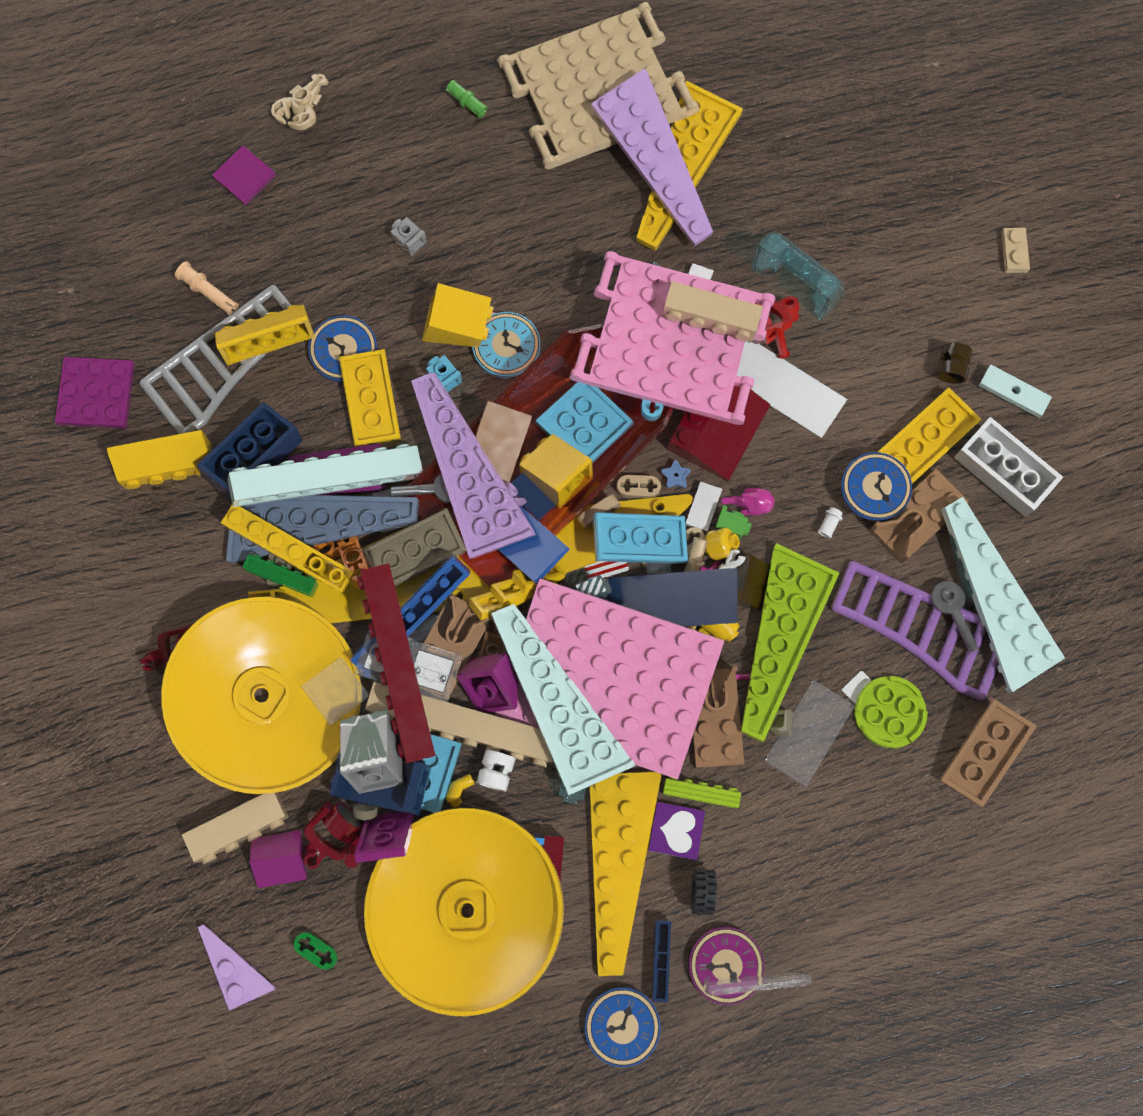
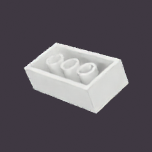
[954,417,1063,518]

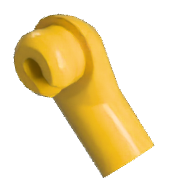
[446,773,474,808]

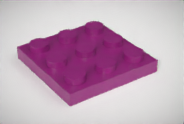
[55,357,135,429]

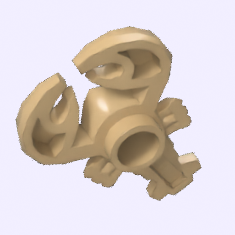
[271,74,328,130]

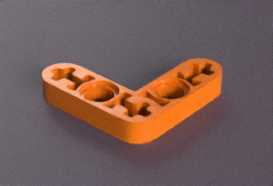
[310,536,369,588]

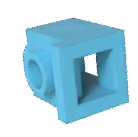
[426,355,462,392]

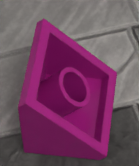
[250,830,308,888]

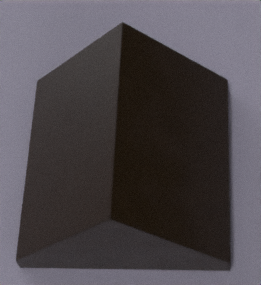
[722,554,770,611]

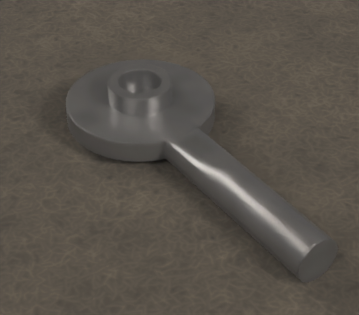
[391,474,451,504]
[931,581,979,653]

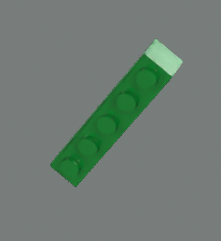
[242,554,319,598]

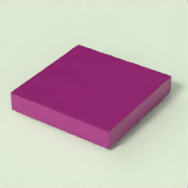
[212,146,276,206]

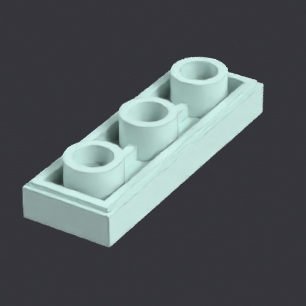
[978,364,1052,418]

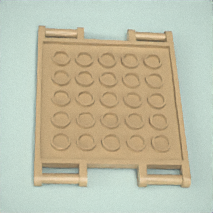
[497,2,700,169]

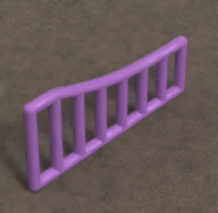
[831,561,999,701]

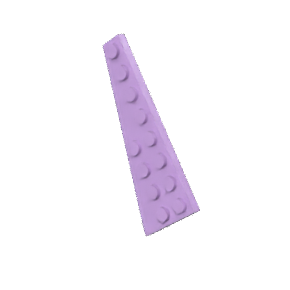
[591,68,713,247]
[412,372,536,559]

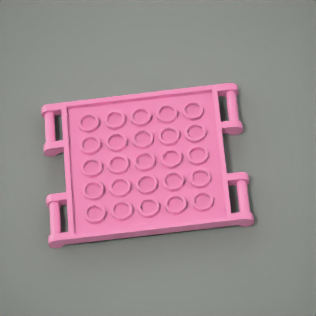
[570,251,775,425]

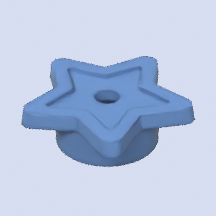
[661,460,691,488]

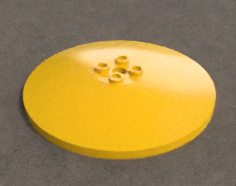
[161,597,361,794]
[364,808,564,1016]

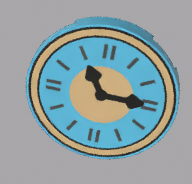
[472,312,540,379]

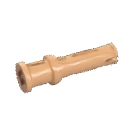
[175,261,239,315]

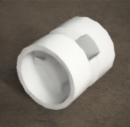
[476,750,516,792]

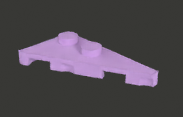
[198,925,276,1010]

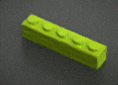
[663,777,741,809]

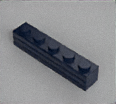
[652,920,672,1002]

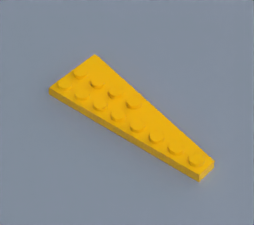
[636,81,743,251]
[590,772,661,976]

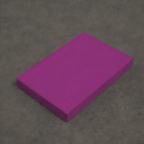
[354,811,416,863]

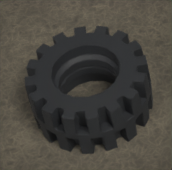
[691,869,717,915]

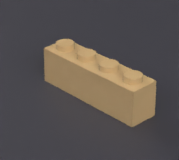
[662,281,763,341]
[182,792,289,865]

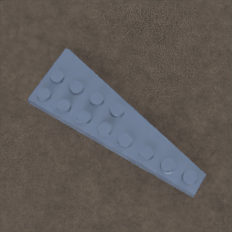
[226,495,419,563]

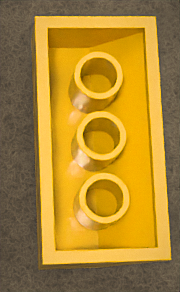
[215,304,315,365]
[107,430,213,489]

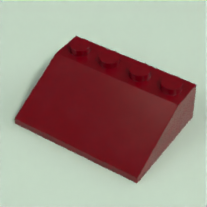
[667,386,771,482]

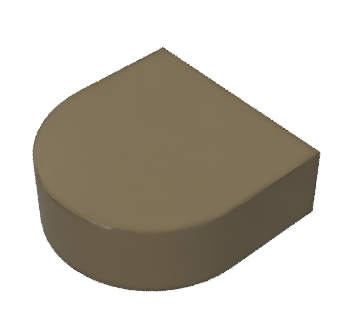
[769,710,793,736]

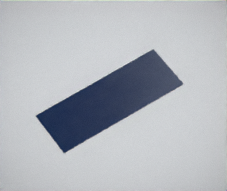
[608,568,738,626]

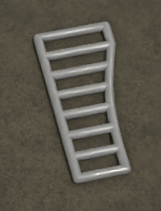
[139,285,292,434]

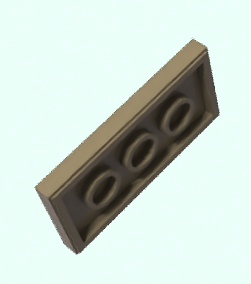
[362,508,467,587]

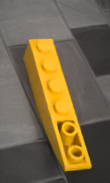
[221,505,355,593]

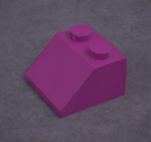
[457,653,518,713]

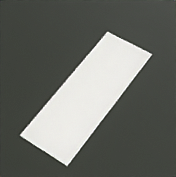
[737,340,847,438]

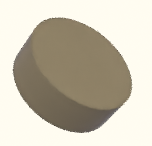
[353,802,378,820]

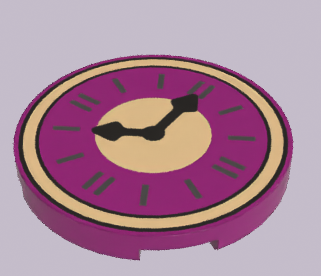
[689,927,764,1005]

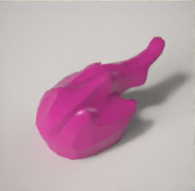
[721,488,775,516]

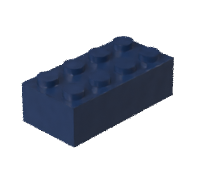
[196,402,302,501]

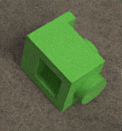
[715,505,752,541]

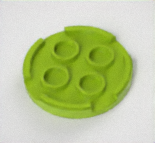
[854,676,927,748]

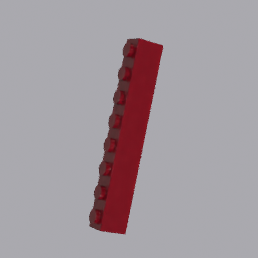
[357,563,436,763]

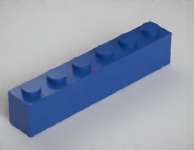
[350,554,470,677]

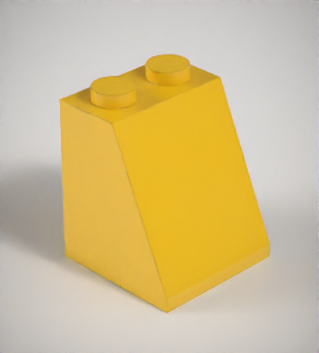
[422,283,493,347]
[519,434,593,510]

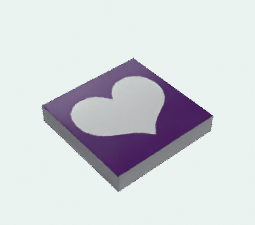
[648,802,705,860]

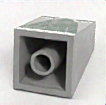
[340,710,405,794]

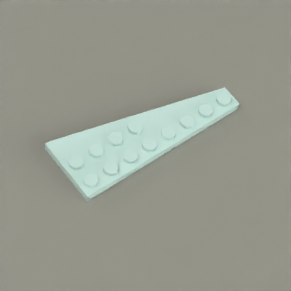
[941,497,1065,694]
[491,604,635,795]

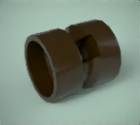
[937,342,973,384]

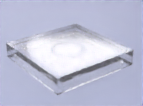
[301,657,369,725]

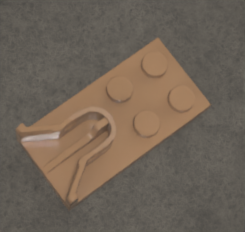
[869,469,969,564]
[413,594,493,701]
[693,666,744,768]
[940,697,1037,807]

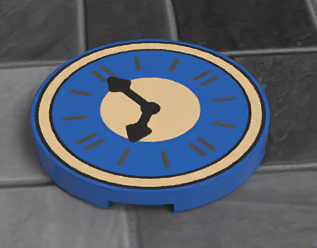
[308,316,377,383]
[841,452,912,522]
[585,987,660,1067]

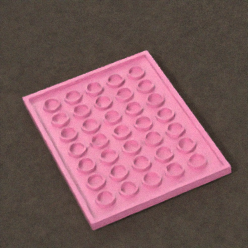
[495,579,724,779]

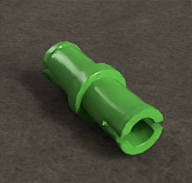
[446,80,488,118]

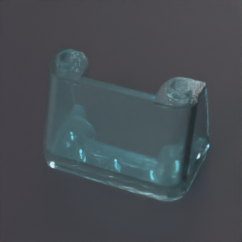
[751,232,846,321]

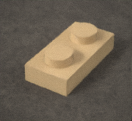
[1001,228,1030,273]

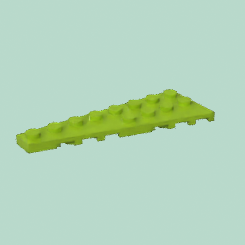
[740,543,839,743]

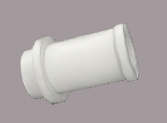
[817,507,843,539]

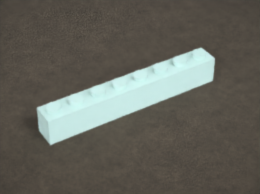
[228,444,423,507]

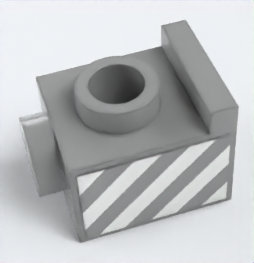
[390,217,427,256]

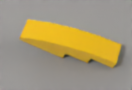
[469,564,566,620]

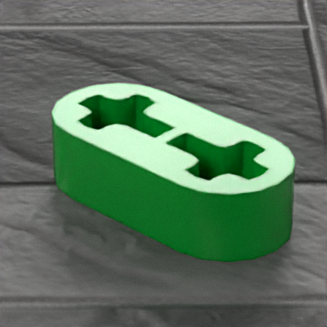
[294,932,338,970]

